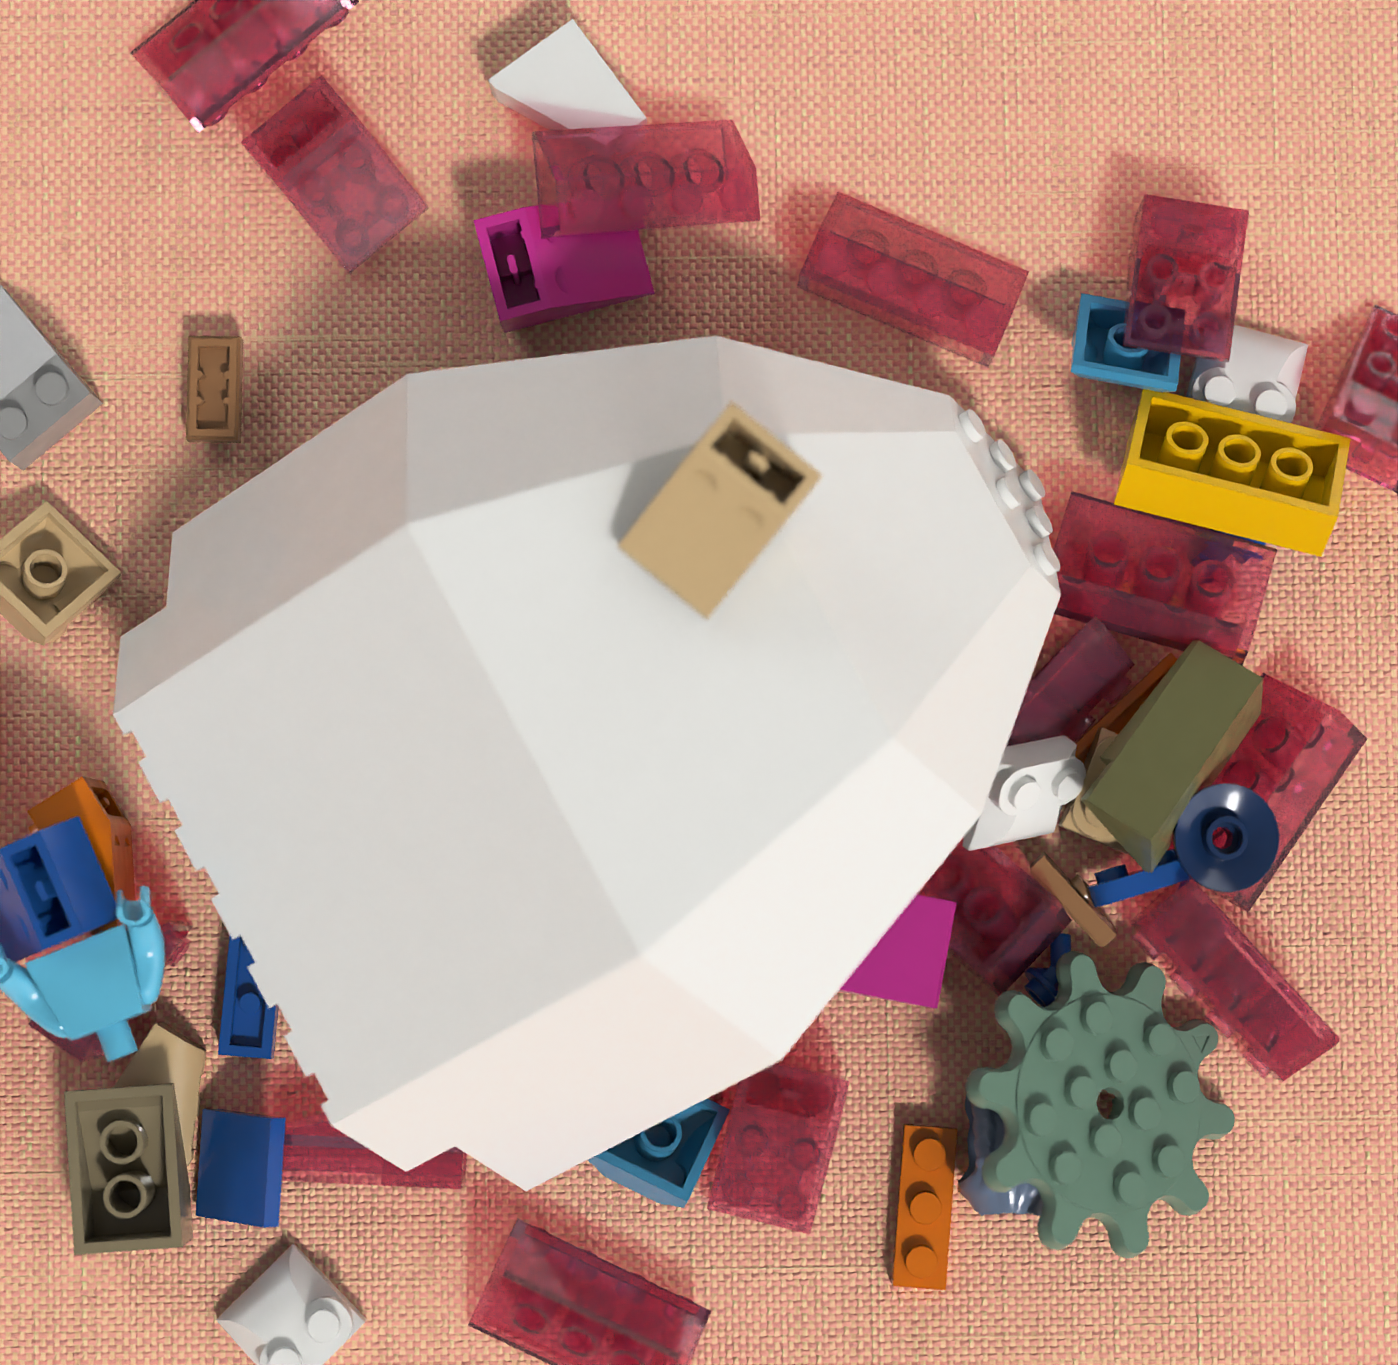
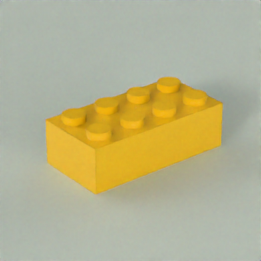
[1114,389,1351,557]

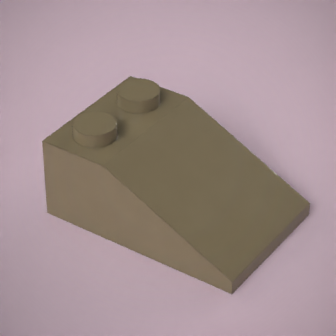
[64,1083,193,1255]

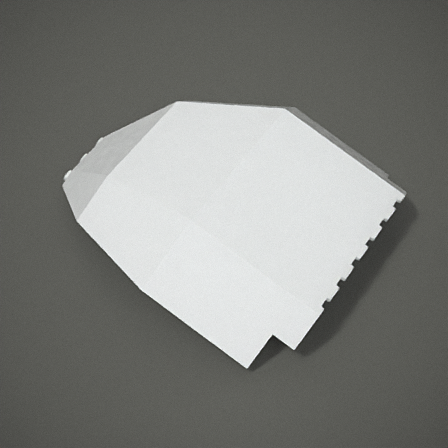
[113,336,1061,1191]

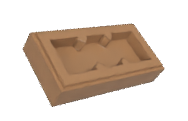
[186,336,243,443]
[1030,852,1117,948]

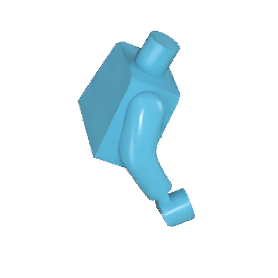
[0,886,165,1062]

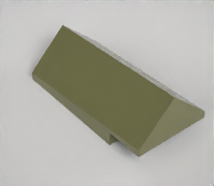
[1080,640,1263,873]

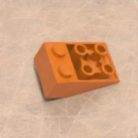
[27,776,136,936]

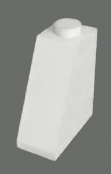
[488,19,648,161]

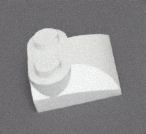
[1186,318,1308,423]
[962,735,1086,851]
[216,1243,367,1365]

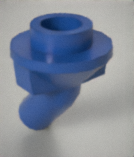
[1024,933,1071,1007]

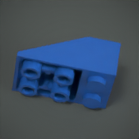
[0,816,118,962]

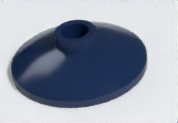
[1173,784,1279,892]

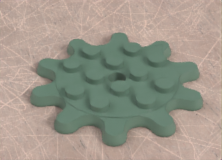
[965,951,1235,1258]

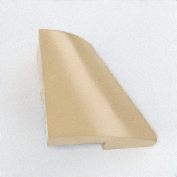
[114,1022,207,1166]

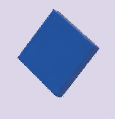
[196,1109,286,1228]

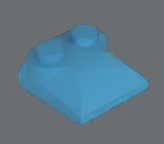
[1070,293,1185,393]
[587,1098,730,1208]

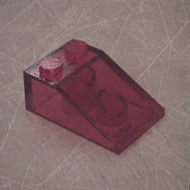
[917,836,1072,997]

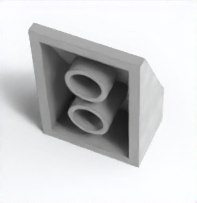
[0,285,103,471]

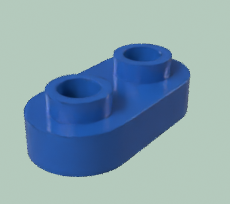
[1088,849,1191,908]

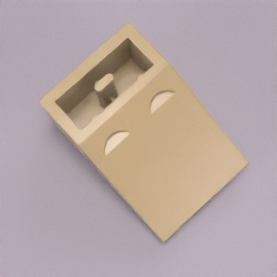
[617,402,823,620]

